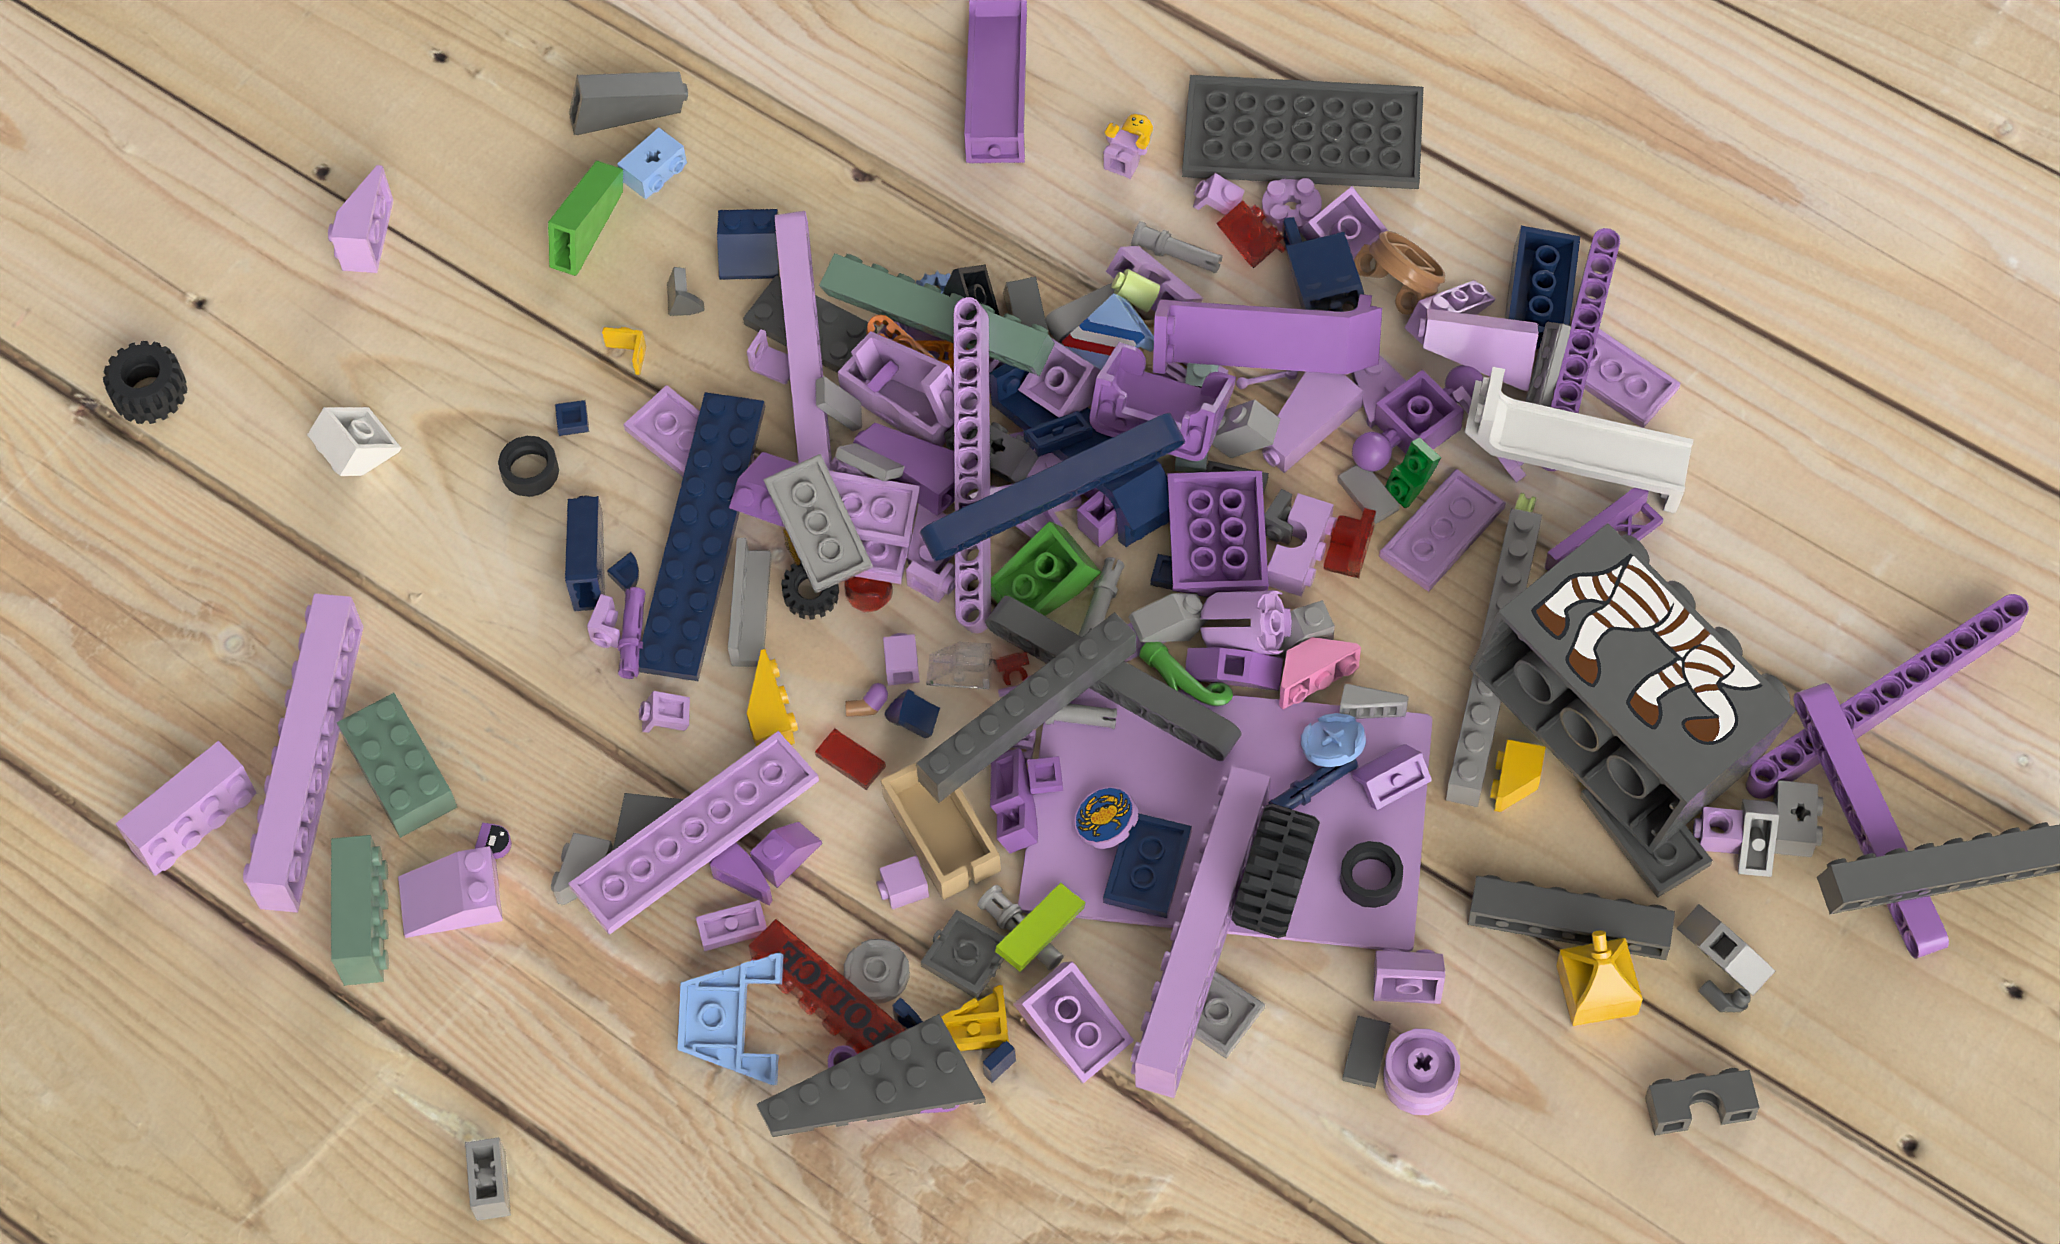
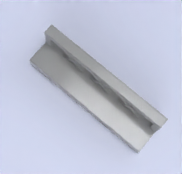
[728,538,772,667]

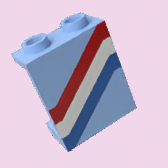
[1062,293,1154,370]

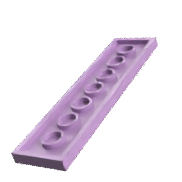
[568,731,819,935]

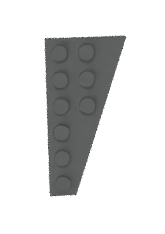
[757,1014,986,1137]

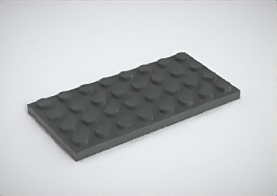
[1182,75,1424,189]

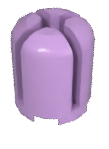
[1200,590,1292,655]

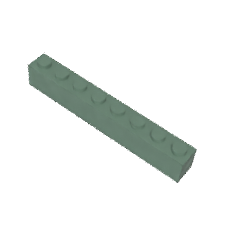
[819,253,1055,376]

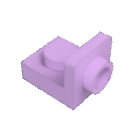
[906,561,955,603]
[587,594,621,648]
[639,691,690,733]

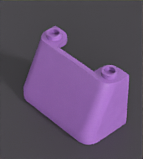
[1090,342,1236,461]

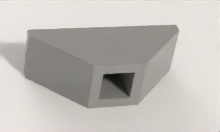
[1676,904,1775,996]

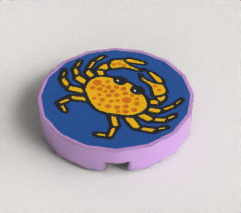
[1074,786,1138,849]

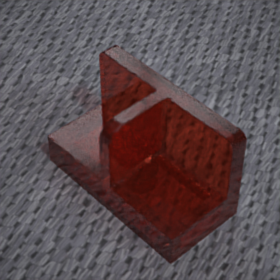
[1323,508,1376,579]

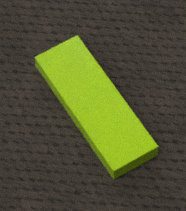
[995,883,1086,972]

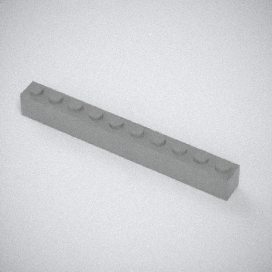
[1446,508,1542,807]

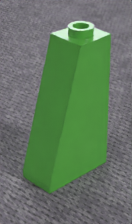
[548,160,623,276]

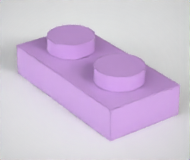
[696,900,768,951]

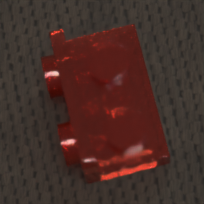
[1216,200,1286,268]

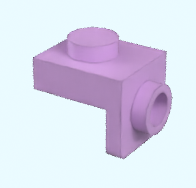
[1193,173,1244,218]

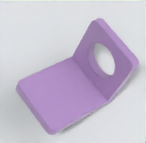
[747,329,790,384]

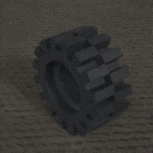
[781,561,839,620]

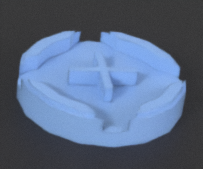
[1301,713,1366,767]

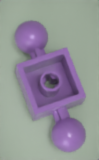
[1352,365,1483,471]

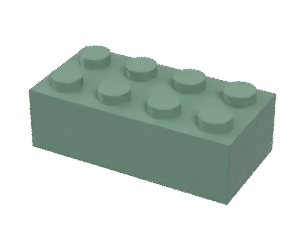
[336,693,457,838]
[331,835,389,986]

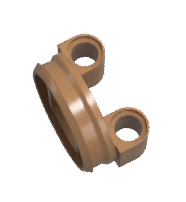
[1354,231,1445,315]

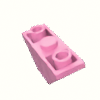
[1279,637,1361,709]

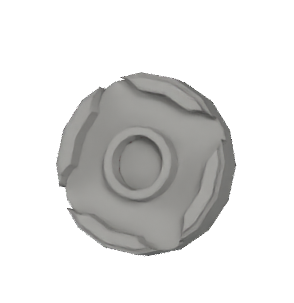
[844,939,910,1004]

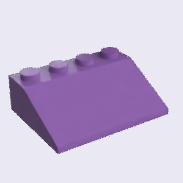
[1168,471,1269,597]

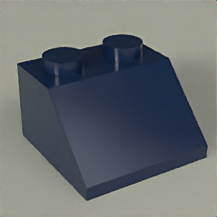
[717,209,779,280]

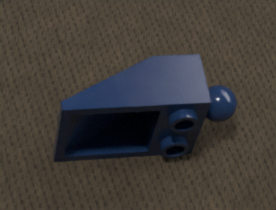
[1285,232,1365,312]

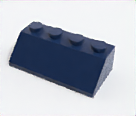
[1505,225,1581,349]

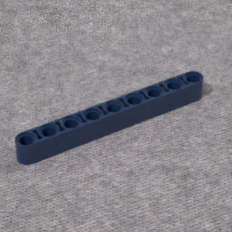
[919,413,1185,561]

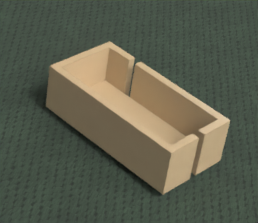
[881,762,1001,900]

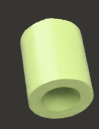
[1111,269,1160,312]

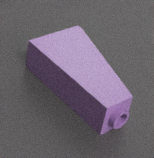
[1418,309,1538,391]
[1262,372,1363,473]

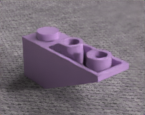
[1405,280,1495,345]

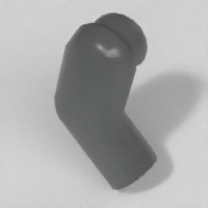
[1698,980,1751,1012]

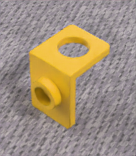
[602,327,646,375]

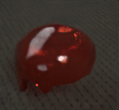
[844,576,893,613]

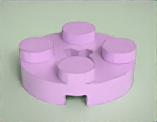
[1262,178,1322,233]

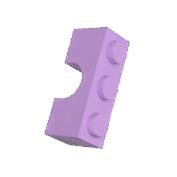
[1106,246,1203,312]
[1268,493,1337,597]

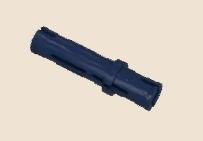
[1268,758,1358,809]

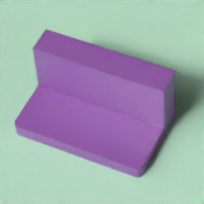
[1351,744,1432,810]

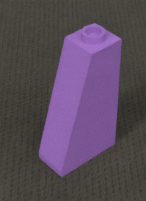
[853,423,978,516]

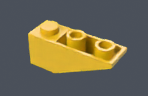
[746,649,798,747]

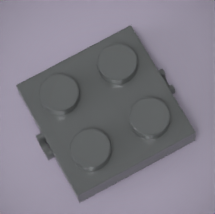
[921,910,1005,999]

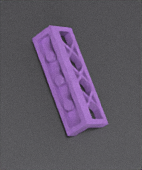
[1545,487,1663,571]

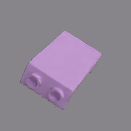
[851,331,968,428]

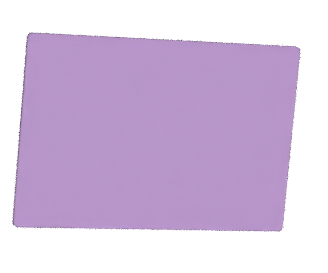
[1018,688,1432,952]

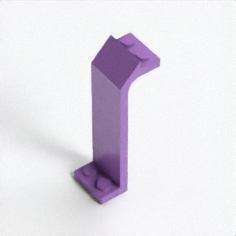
[964,0,1027,163]
[1153,294,1382,374]

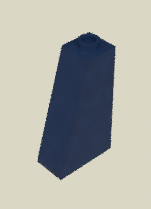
[565,495,605,612]

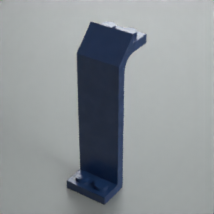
[989,364,1170,547]

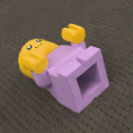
[1104,114,1153,179]

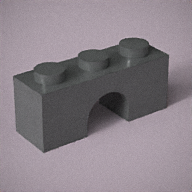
[1645,1068,1760,1136]

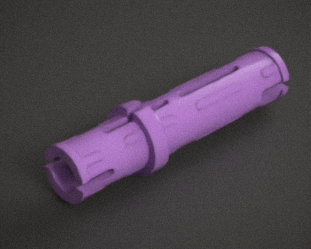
[618,587,646,679]

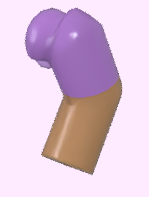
[845,683,888,717]

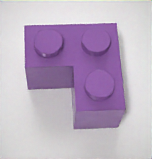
[1077,488,1118,547]

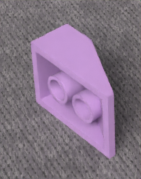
[328,165,393,273]
[398,846,503,938]
[1013,962,1134,1083]

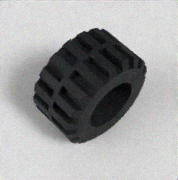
[103,341,187,424]

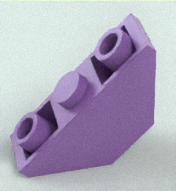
[1185,647,1283,691]

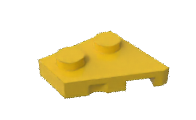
[941,985,1009,1051]

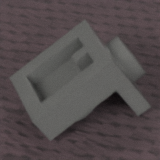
[1264,489,1293,545]

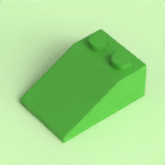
[991,521,1101,616]

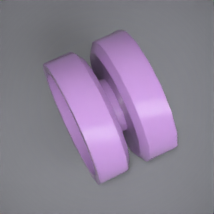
[1383,1029,1460,1115]

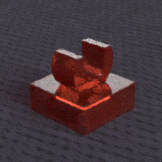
[993,651,1030,686]

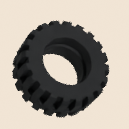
[1231,804,1320,938]

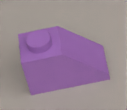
[750,822,822,888]

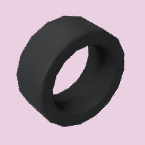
[498,435,559,497]
[1340,841,1404,908]

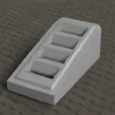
[1339,684,1409,719]

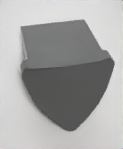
[667,267,705,316]

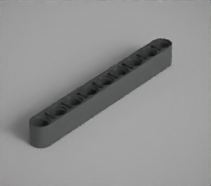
[985,596,1242,761]

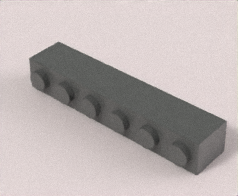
[1468,875,1675,960]

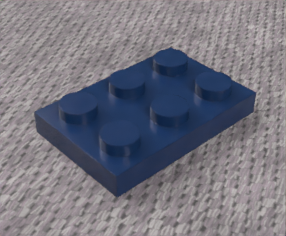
[1103,813,1192,919]

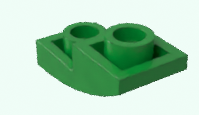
[1385,438,1441,509]

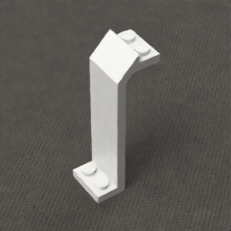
[1465,367,1694,513]

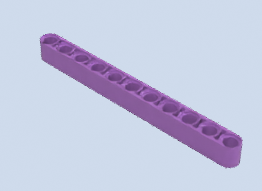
[1746,594,2029,799]

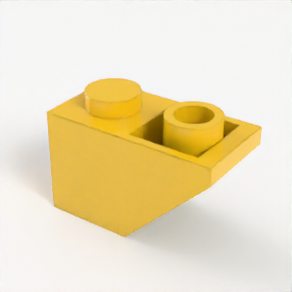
[1490,739,1546,812]

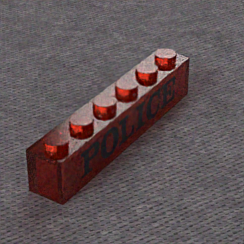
[748,919,906,1054]

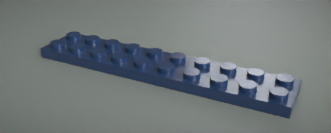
[638,392,766,681]

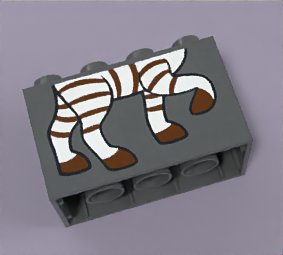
[1469,523,1796,854]

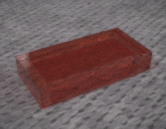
[815,728,886,790]

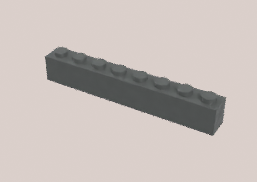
[916,612,1136,803]
[1817,822,2060,914]

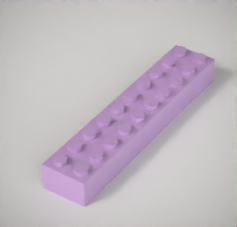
[243,594,364,913]
[1131,766,1270,1098]

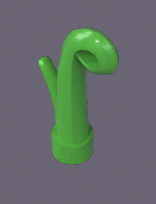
[1139,642,1233,706]

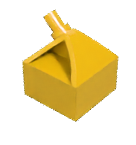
[1556,930,1643,1026]

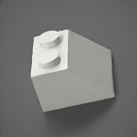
[307,407,401,476]

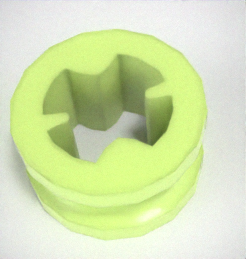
[1515,493,1536,512]

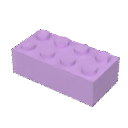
[115,741,257,876]

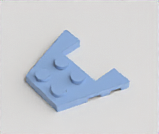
[677,953,783,1085]

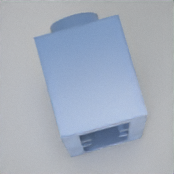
[617,127,687,199]

